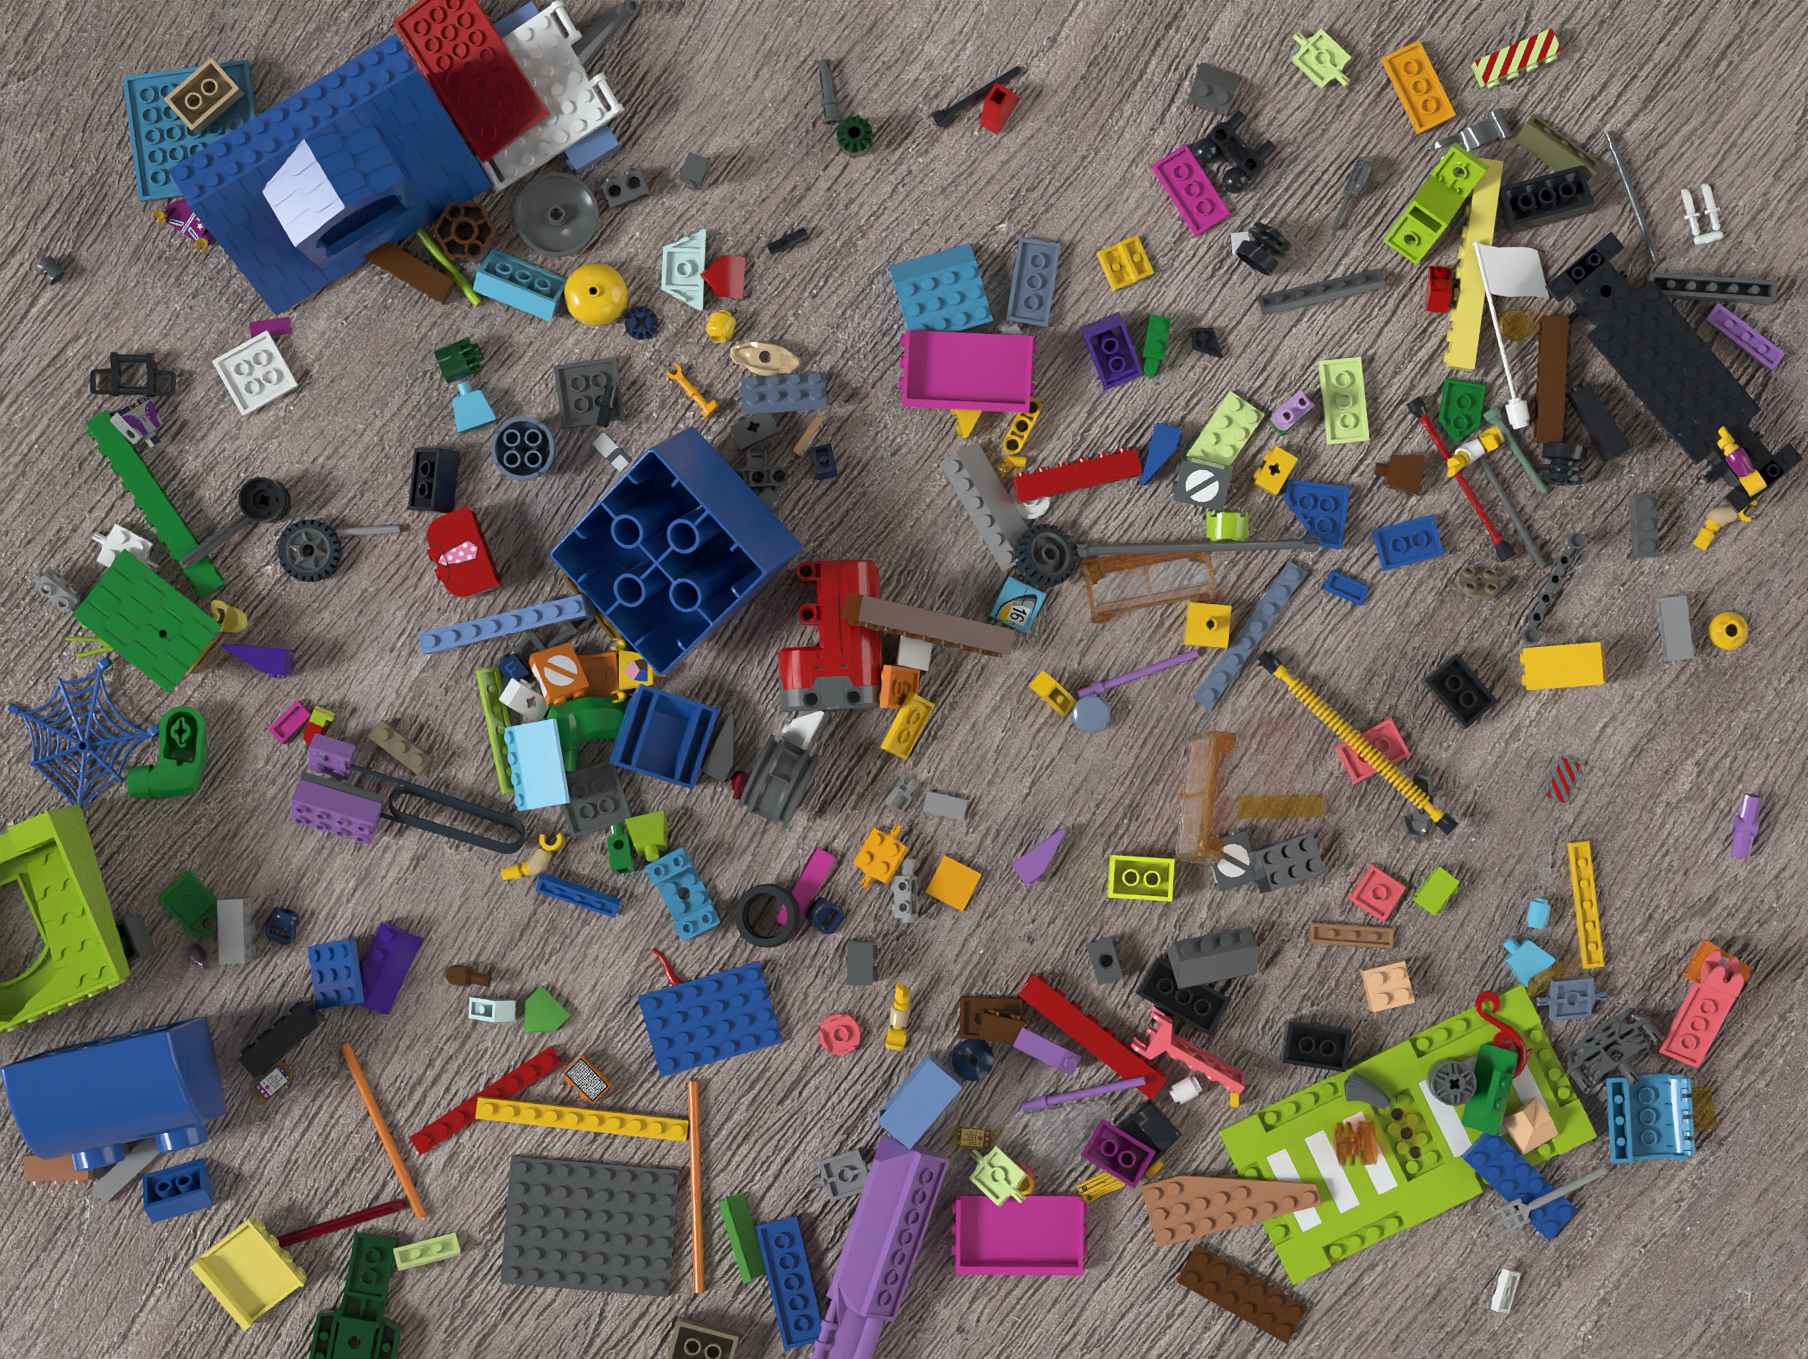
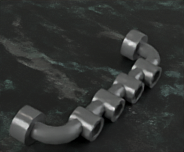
[1521,532,1586,644]

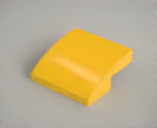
[1096,235,1154,292]

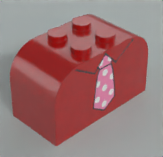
[427,506,503,599]

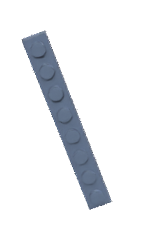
[1193,561,1307,710]

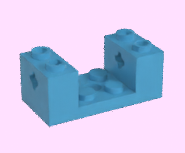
[644,846,722,942]

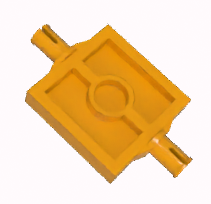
[853,823,909,889]

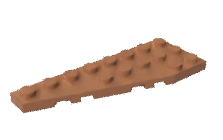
[1140,1174,1322,1247]

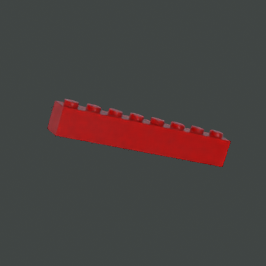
[1018,974,1167,1100]

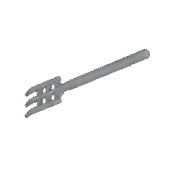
[1485,1166,1608,1239]

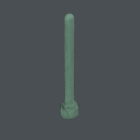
[1482,405,1548,494]

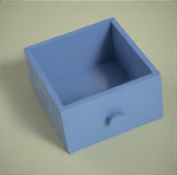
[877,1052,962,1150]

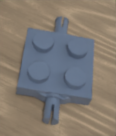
[1536,975,1607,1021]

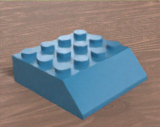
[889,243,993,333]

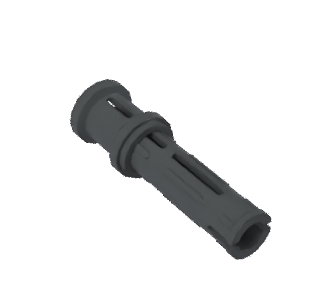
[817,59,841,125]

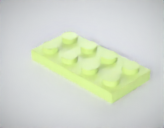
[1318,357,1370,445]
[1182,391,1265,466]

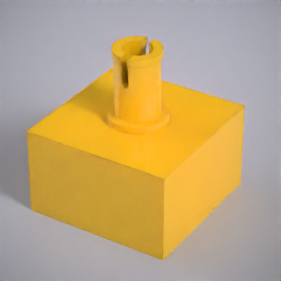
[1183,602,1232,649]

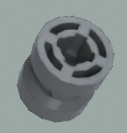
[35,256,66,285]

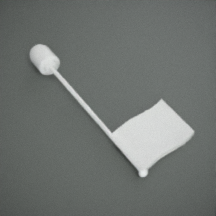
[1472,240,1549,429]

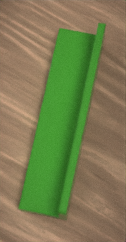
[718,1193,767,1283]

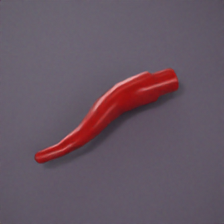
[652,948,684,986]

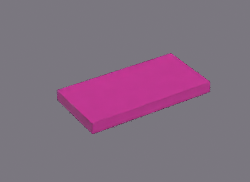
[1151,143,1231,238]

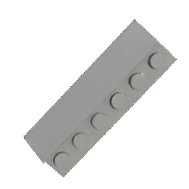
[940,441,1029,572]

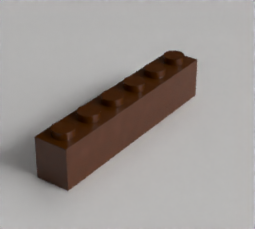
[345,217,456,306]
[1533,315,1572,444]

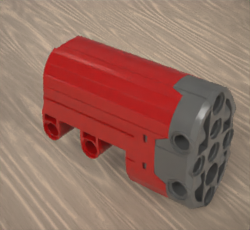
[778,559,883,712]

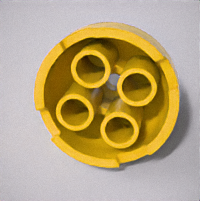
[564,263,628,327]

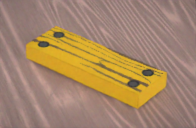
[1076,1172,1125,1204]

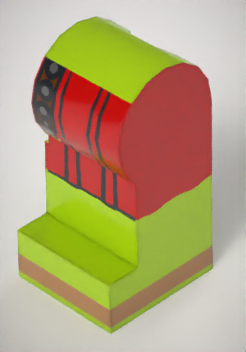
[303,705,338,745]

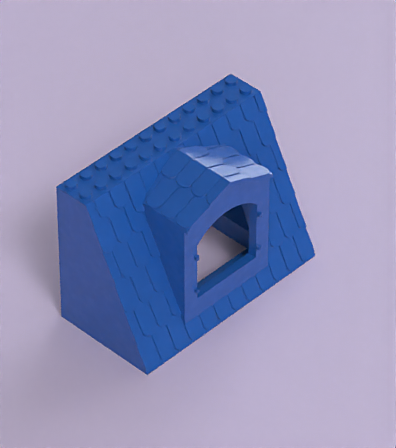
[168,33,492,316]

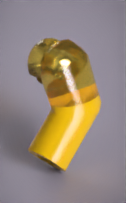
[997,456,1026,477]

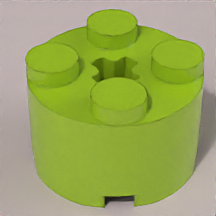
[1206,511,1249,541]

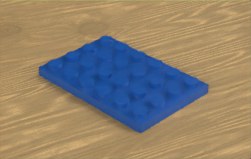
[637,961,783,1077]

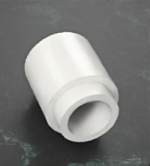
[1170,1076,1202,1105]

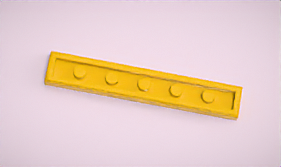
[1567,841,1605,969]

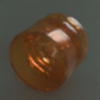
[1333,1120,1378,1167]

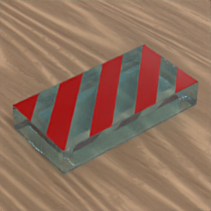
[1545,757,1581,804]

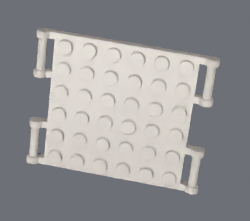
[451,0,625,194]

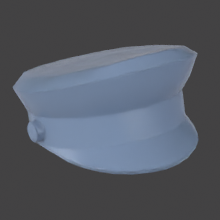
[1072,695,1111,733]

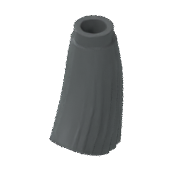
[1344,1071,1391,1110]

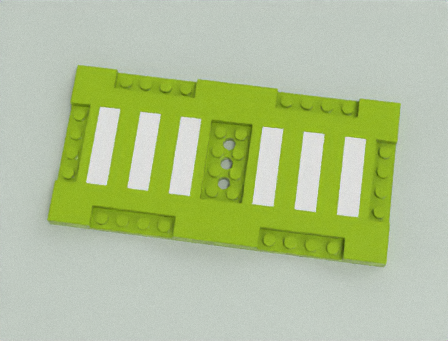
[1217,983,1597,1285]

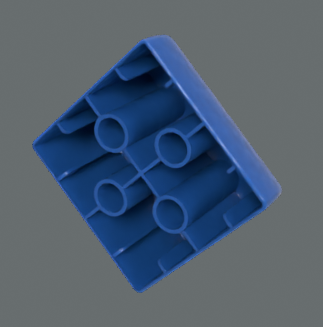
[550,427,802,675]
[0,1016,226,1172]

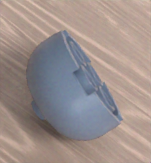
[491,417,556,481]

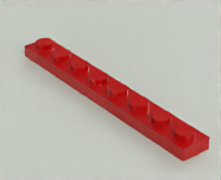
[409,1045,563,1155]

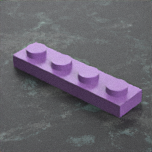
[1704,303,1786,371]

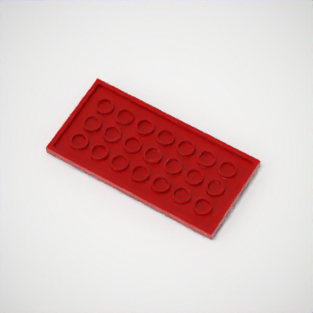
[392,0,551,163]

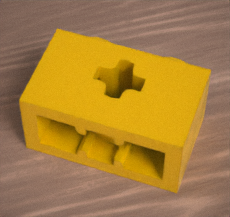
[1252,446,1298,497]

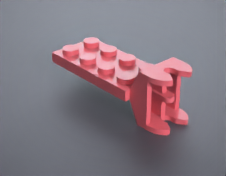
[1658,950,1744,1068]
[1131,1005,1246,1094]

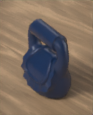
[805,897,845,934]
[265,907,299,945]

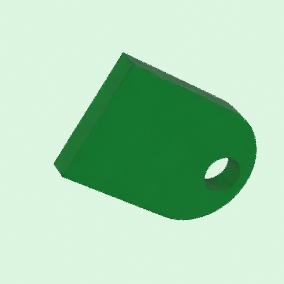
[158,870,218,937]

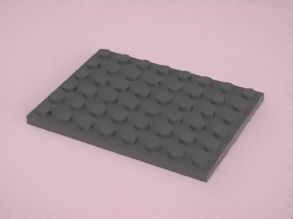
[500,1155,680,1297]

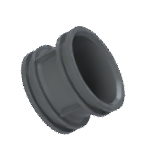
[738,734,820,829]

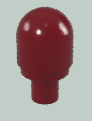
[731,771,749,801]

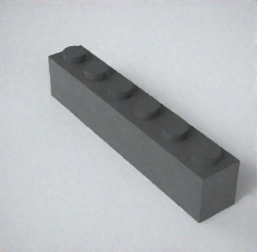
[1644,272,1777,305]

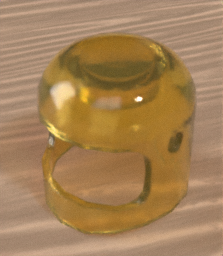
[1497,309,1531,341]

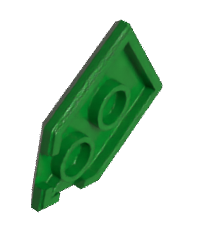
[1438,378,1487,444]

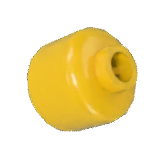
[706,310,736,343]

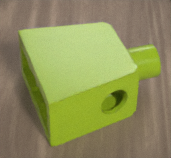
[624,810,668,862]

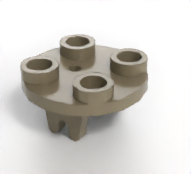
[1458,566,1501,599]

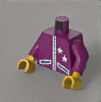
[151,199,215,254]

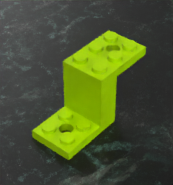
[1383,143,1489,265]

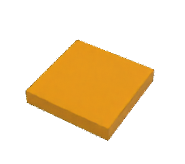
[925,855,982,912]

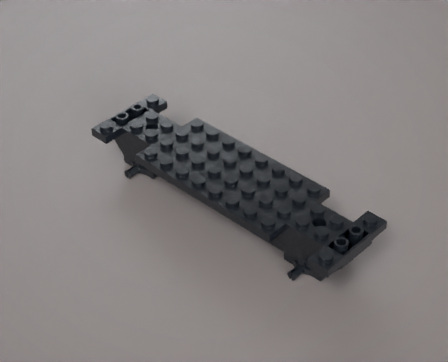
[1545,232,1803,514]

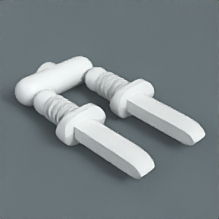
[1681,183,1723,245]

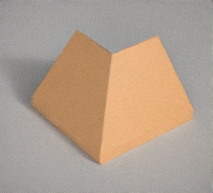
[1502,1097,1558,1156]

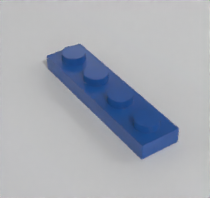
[536,872,621,918]

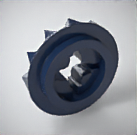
[624,306,658,340]

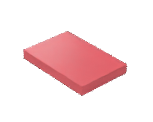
[1335,718,1411,784]

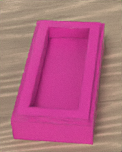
[268,700,312,744]

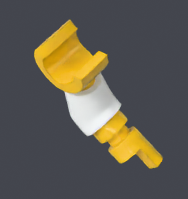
[1447,426,1505,477]

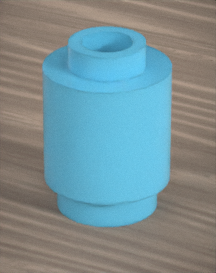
[1527,898,1552,930]

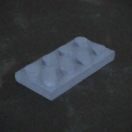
[1006,237,1061,328]
[741,372,827,415]

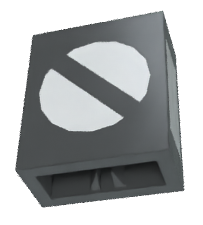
[1171,455,1233,512]
[1204,828,1256,891]

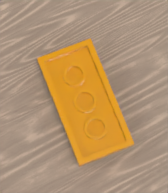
[1381,40,1456,135]

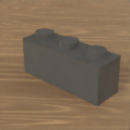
[1629,493,1659,559]

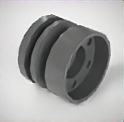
[1426,1058,1477,1106]

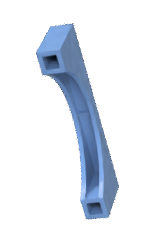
[493,1,621,174]
[418,594,596,654]

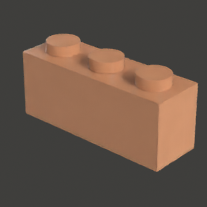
[24,1153,93,1185]

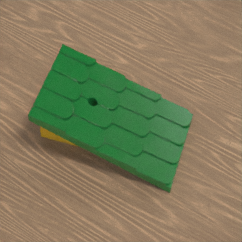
[72,548,222,694]

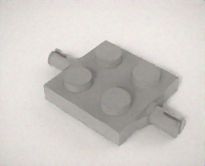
[809,1148,872,1202]

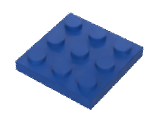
[308,939,364,1009]

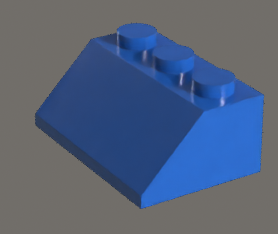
[143,1158,214,1223]

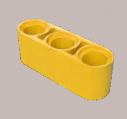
[1003,398,1041,456]

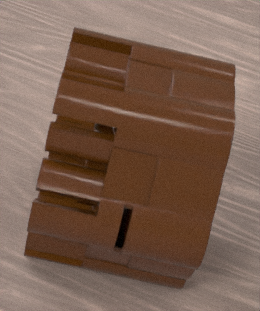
[433,202,500,265]

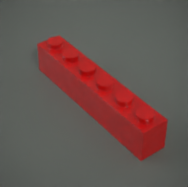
[1012,447,1142,504]

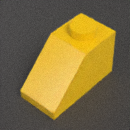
[1029,670,1077,717]

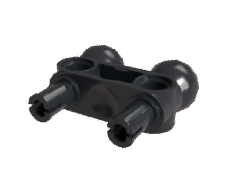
[1192,110,1276,194]

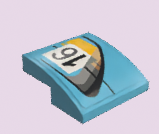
[990,575,1047,634]

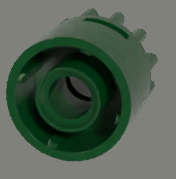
[837,115,873,158]
[434,337,484,384]

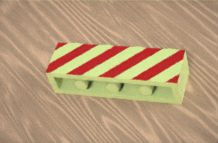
[1471,28,1562,89]

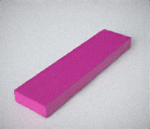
[776,847,836,925]

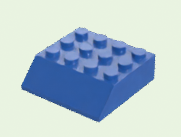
[609,684,719,790]

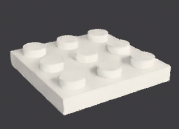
[212,330,299,417]

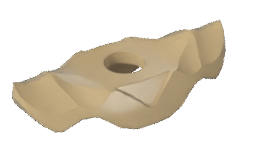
[730,341,801,376]

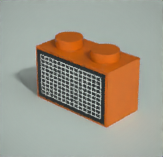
[563,1054,612,1104]

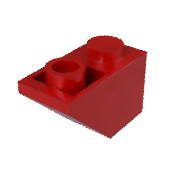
[980,83,1020,136]
[1425,266,1452,313]

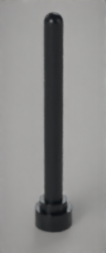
[932,66,1021,128]

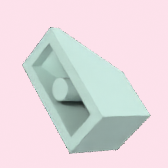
[468,997,516,1022]

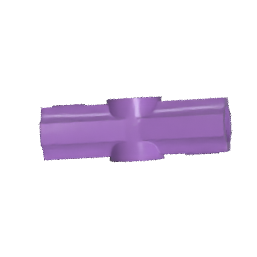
[1730,793,1763,859]

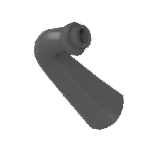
[571,0,640,68]

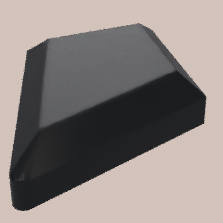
[1192,328,1223,359]

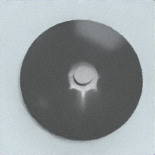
[514,172,599,257]

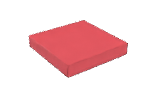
[1348,864,1407,922]

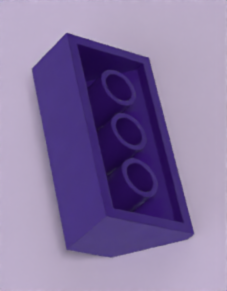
[357,921,424,1015]

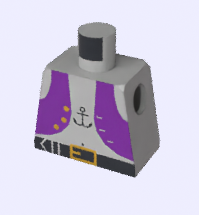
[110,394,163,449]

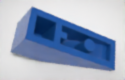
[1139,423,1183,486]

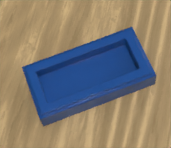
[1323,570,1370,606]

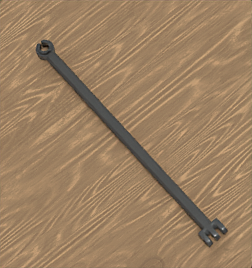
[1074,535,1320,557]

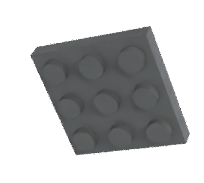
[553,357,626,429]
[561,761,632,838]

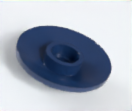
[952,1039,994,1081]

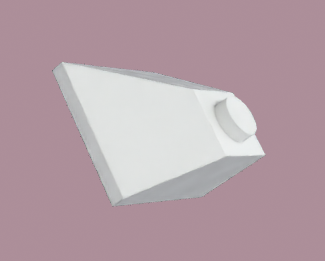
[782,711,825,750]

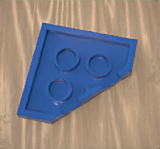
[1284,479,1350,550]

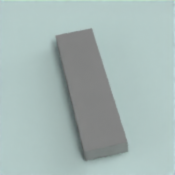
[92,1136,160,1204]

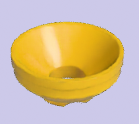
[1709,612,1748,650]

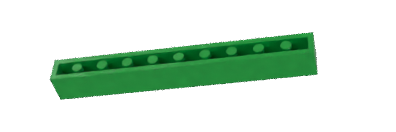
[85,409,228,599]

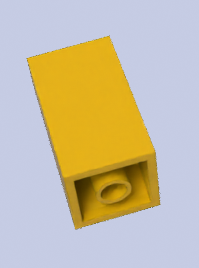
[1520,642,1607,690]

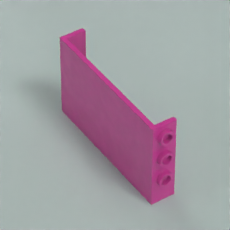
[899,330,1037,413]
[951,1195,1088,1276]

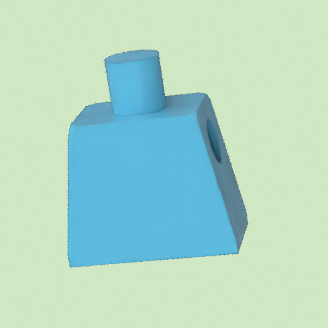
[452,381,498,434]
[1502,936,1556,988]

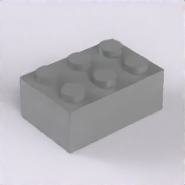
[217,897,256,964]

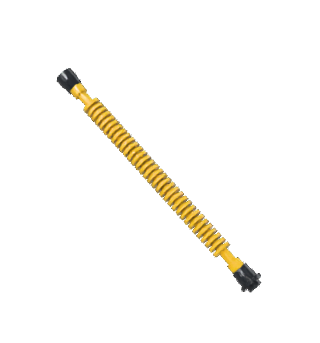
[1258,650,1459,836]

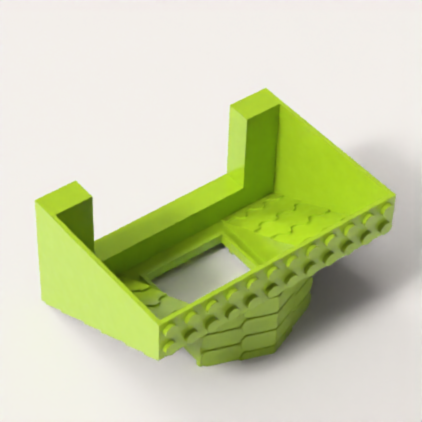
[0,804,130,1035]

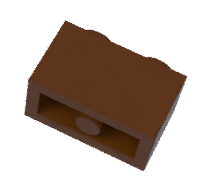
[978,1009,1025,1046]

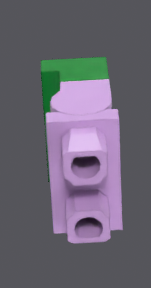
[1268,390,1315,436]

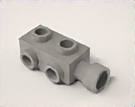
[33,568,83,613]
[892,859,919,923]

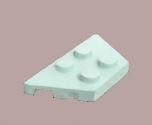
[661,229,706,311]

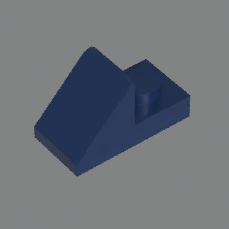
[811,444,838,480]

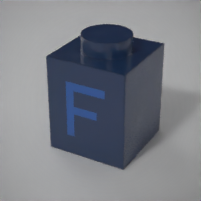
[497,653,531,682]

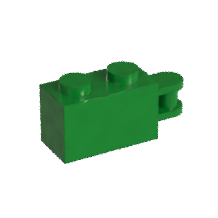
[1141,315,1171,377]

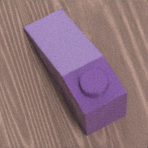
[1011,828,1066,886]
[1013,1027,1081,1075]

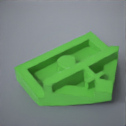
[524,986,571,1033]

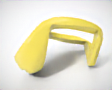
[210,600,247,633]

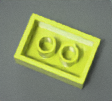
[1107,854,1175,902]

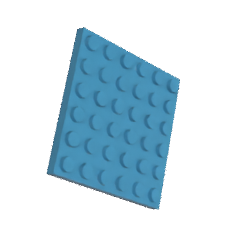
[123,60,256,202]

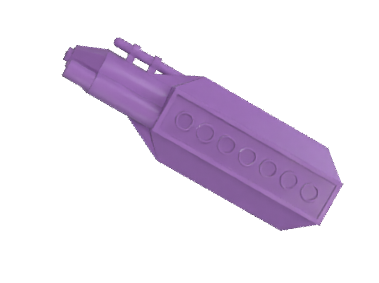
[811,1135,950,1359]

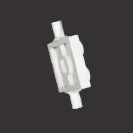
[92,523,159,573]

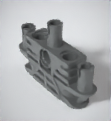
[1563,1008,1665,1092]

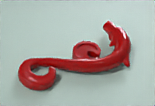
[1474,991,1532,1079]

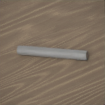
[336,525,401,537]

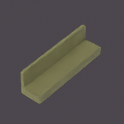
[1514,113,1601,182]

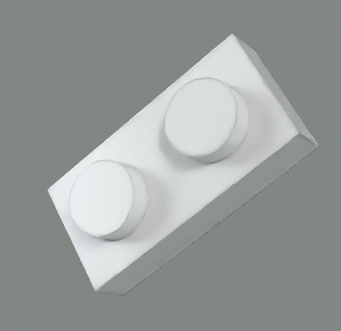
[1491,1268,1521,1313]

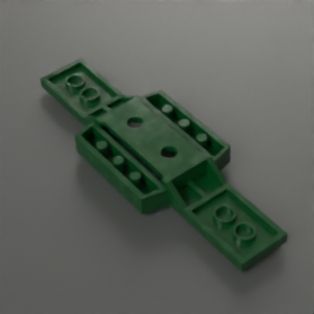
[309,1231,403,1359]

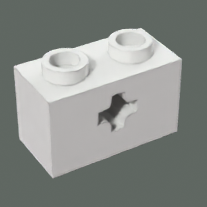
[499,678,550,722]

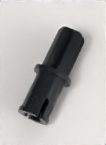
[767,227,809,254]
[596,385,619,428]

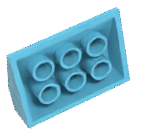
[504,718,570,811]

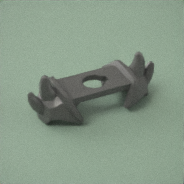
[1401,770,1437,844]

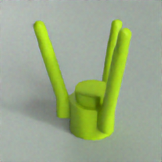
[66,624,114,658]

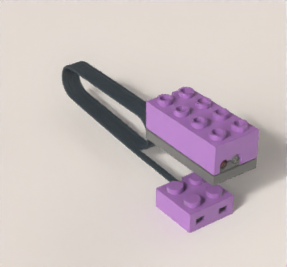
[291,733,525,854]

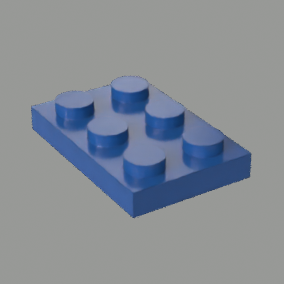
[1371,514,1444,571]

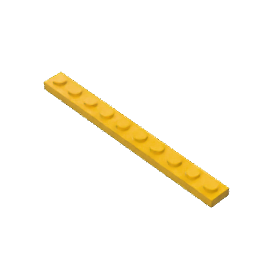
[475,1096,689,1142]

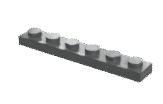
[1257,268,1385,315]

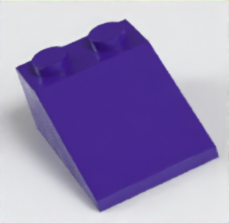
[1080,312,1144,390]
[222,644,294,679]

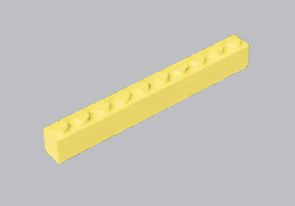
[1443,158,1503,372]

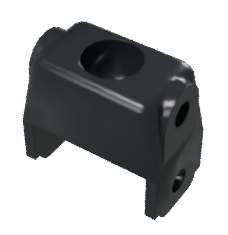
[1115,1098,1182,1166]

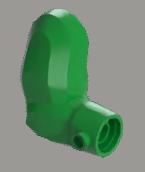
[547,695,629,772]
[127,706,208,799]

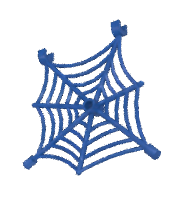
[8,657,159,810]

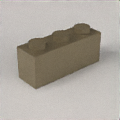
[368,720,435,775]

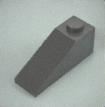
[701,714,736,782]

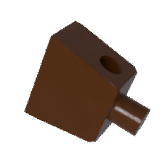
[1373,455,1425,497]

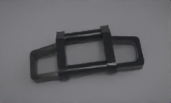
[90,352,176,398]

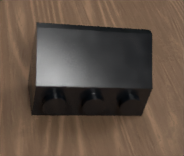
[408,448,460,514]

